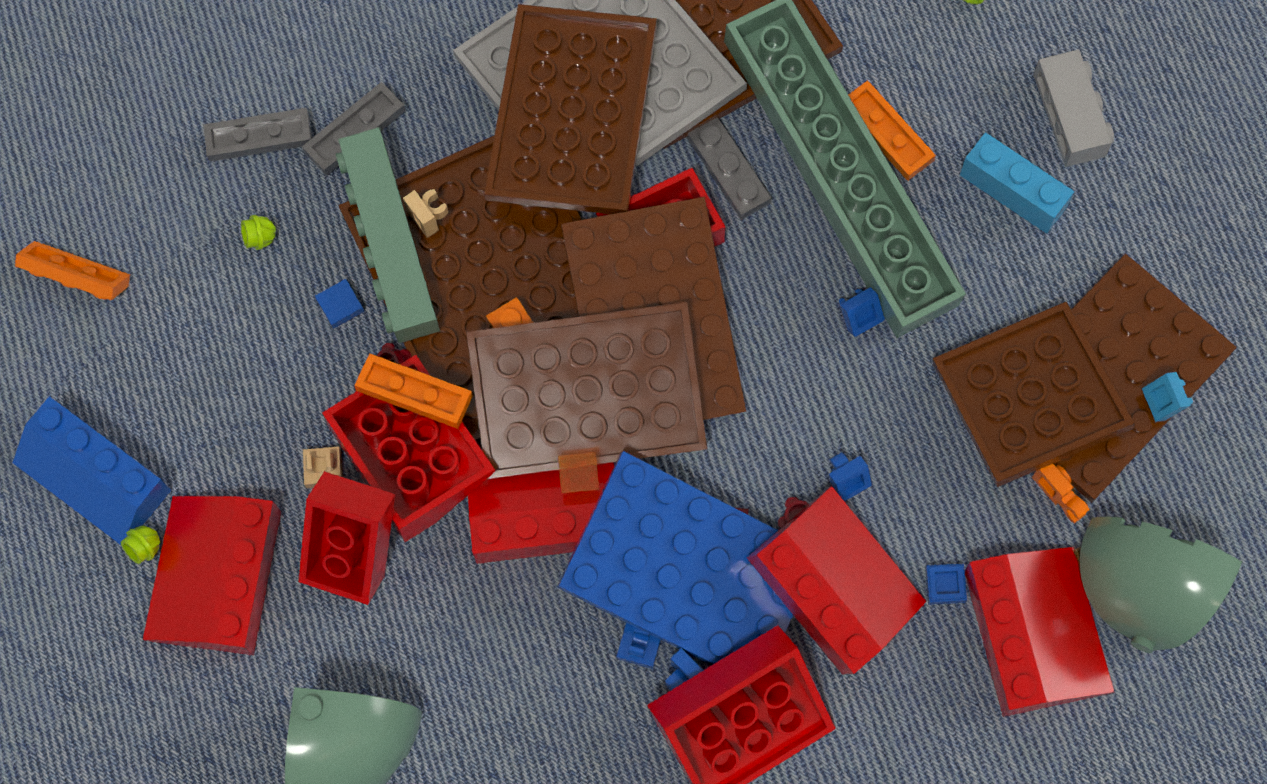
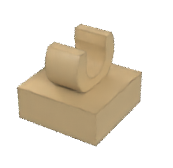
[403,189,449,238]
[303,447,343,488]

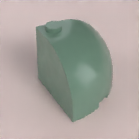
[1080,516,1242,653]
[285,687,422,784]

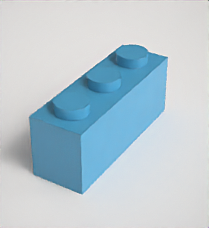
[960,132,1075,234]

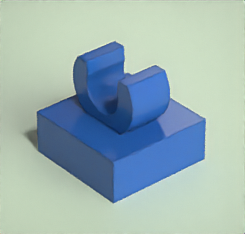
[839,287,885,337]
[829,452,872,502]
[616,623,661,669]
[665,648,703,691]

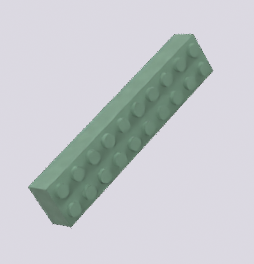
[724,0,966,338]

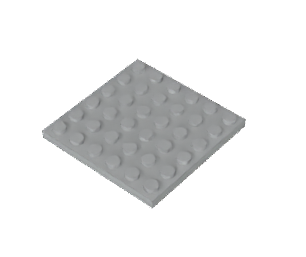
[453,0,747,167]

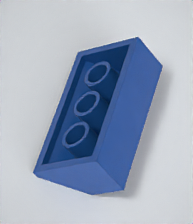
[12,396,171,545]

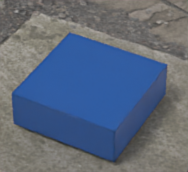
[315,279,365,329]
[925,564,967,605]

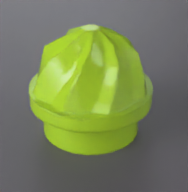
[241,215,276,250]
[121,526,160,564]

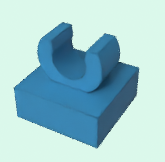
[1142,372,1193,422]

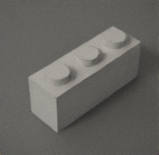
[1033,50,1114,167]

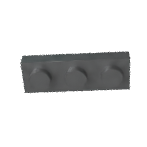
[302,82,406,176]
[203,108,312,162]
[686,117,771,220]

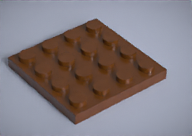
[933,302,1135,487]

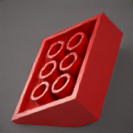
[322,355,495,542]
[468,462,614,564]
[747,486,926,675]
[143,496,281,656]
[965,547,1114,717]
[647,625,835,784]

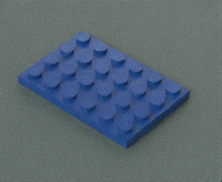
[557,451,793,665]

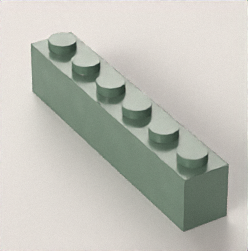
[336,127,440,343]

